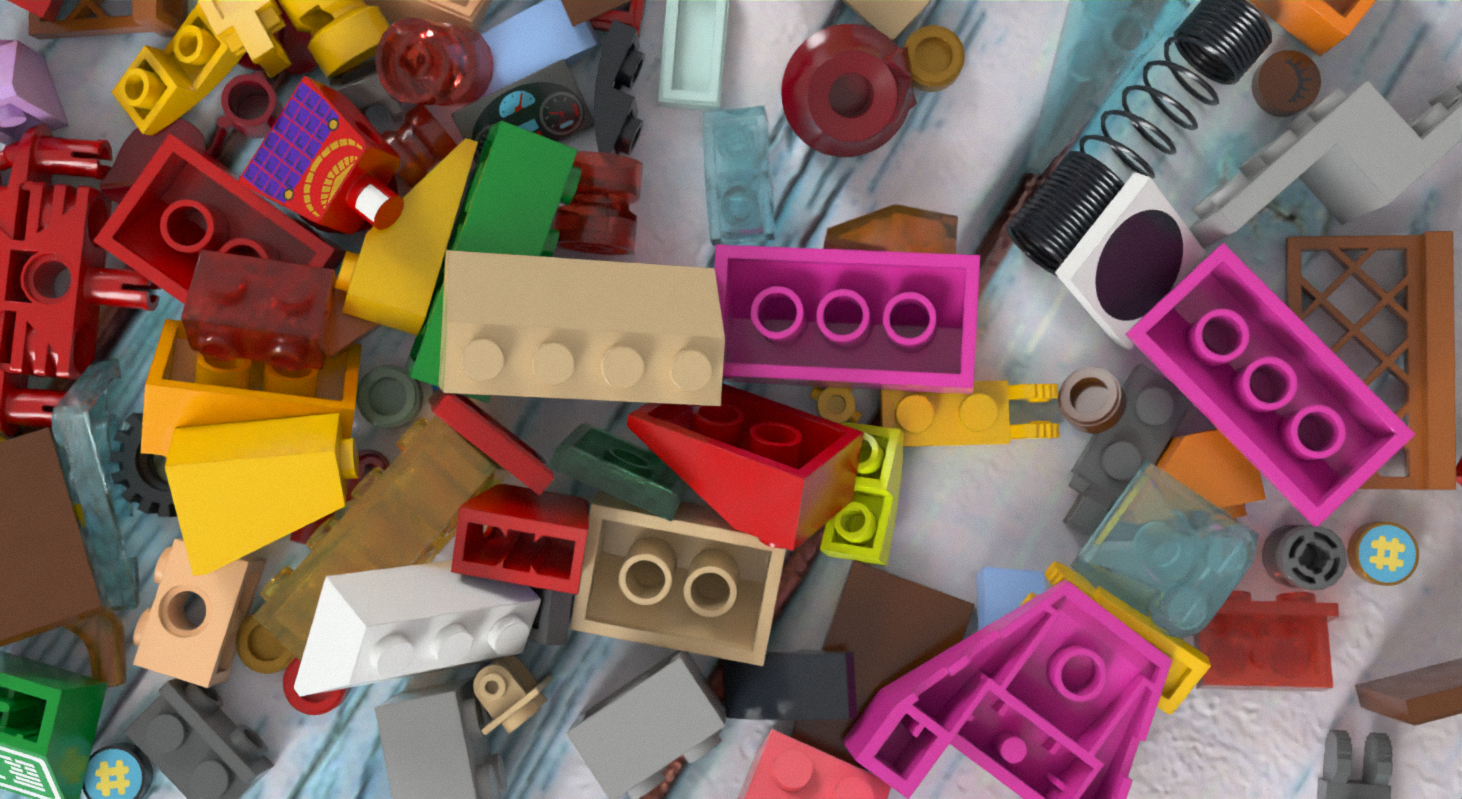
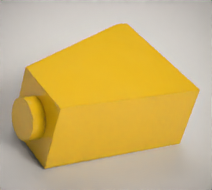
[164,413,359,576]

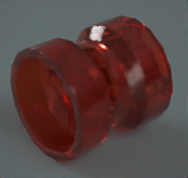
[381,102,458,189]

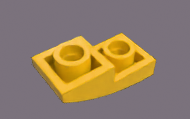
[111,3,246,136]

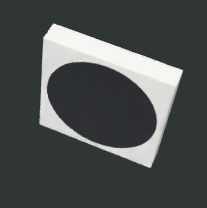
[1055,172,1207,350]

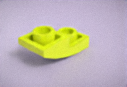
[820,422,904,566]

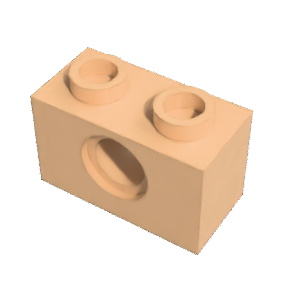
[133,538,267,688]

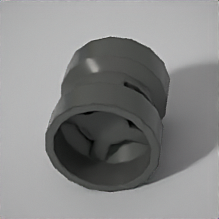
[1262,525,1347,590]

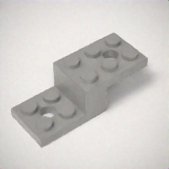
[1188,76,1462,248]

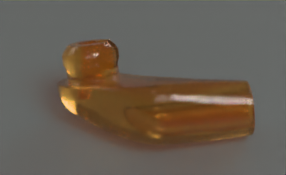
[63,603,126,688]

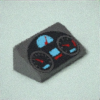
[451,59,594,164]

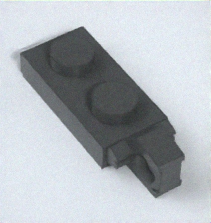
[1063,364,1192,536]

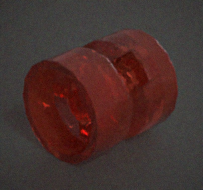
[375,17,494,108]
[554,151,644,256]

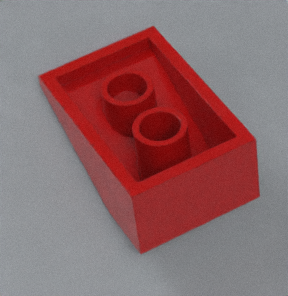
[627,383,864,551]

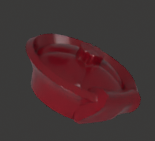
[781,24,917,157]

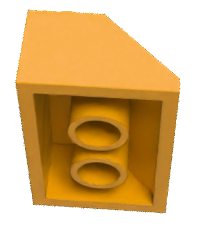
[140,319,362,458]

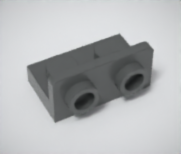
[123,678,275,799]

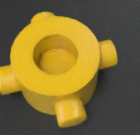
[810,386,862,424]

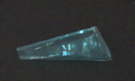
[1025,0,1195,175]
[52,358,140,611]

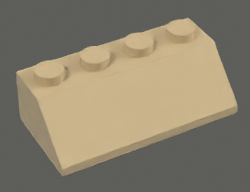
[439,250,725,406]

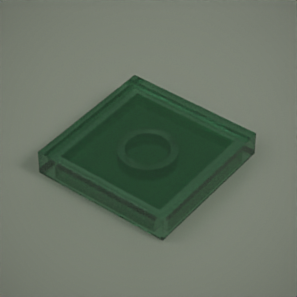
[548,422,690,522]

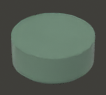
[356,365,423,429]

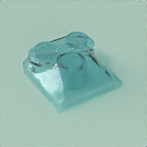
[1070,459,1259,639]

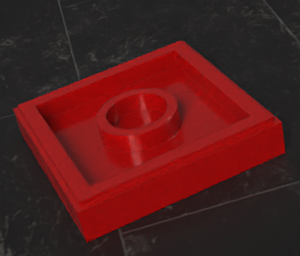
[428,387,555,496]

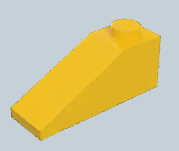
[335,138,478,336]

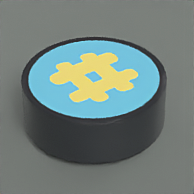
[82,742,153,799]

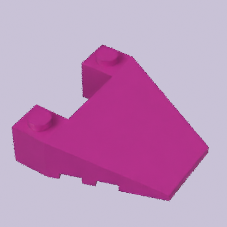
[842,580,1172,799]

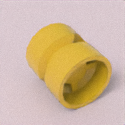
[278,0,397,79]

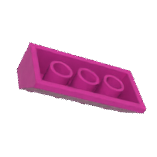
[1125,243,1416,527]
[714,244,980,394]

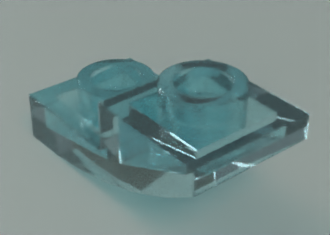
[703,105,775,246]

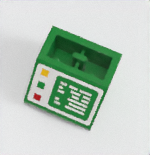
[0,650,108,799]

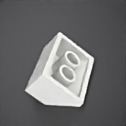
[294,560,541,696]

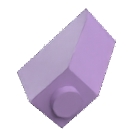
[0,40,69,145]

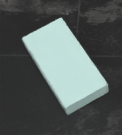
[658,0,730,112]

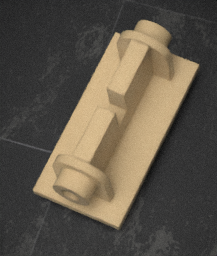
[473,655,553,735]

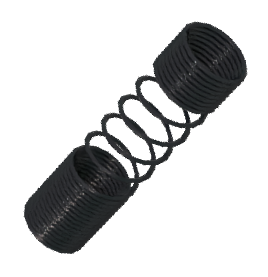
[1006,0,1272,277]

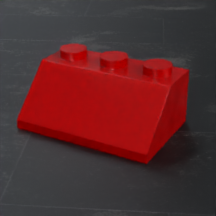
[93,133,346,356]

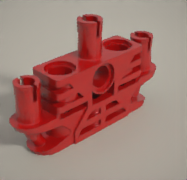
[0,123,161,438]

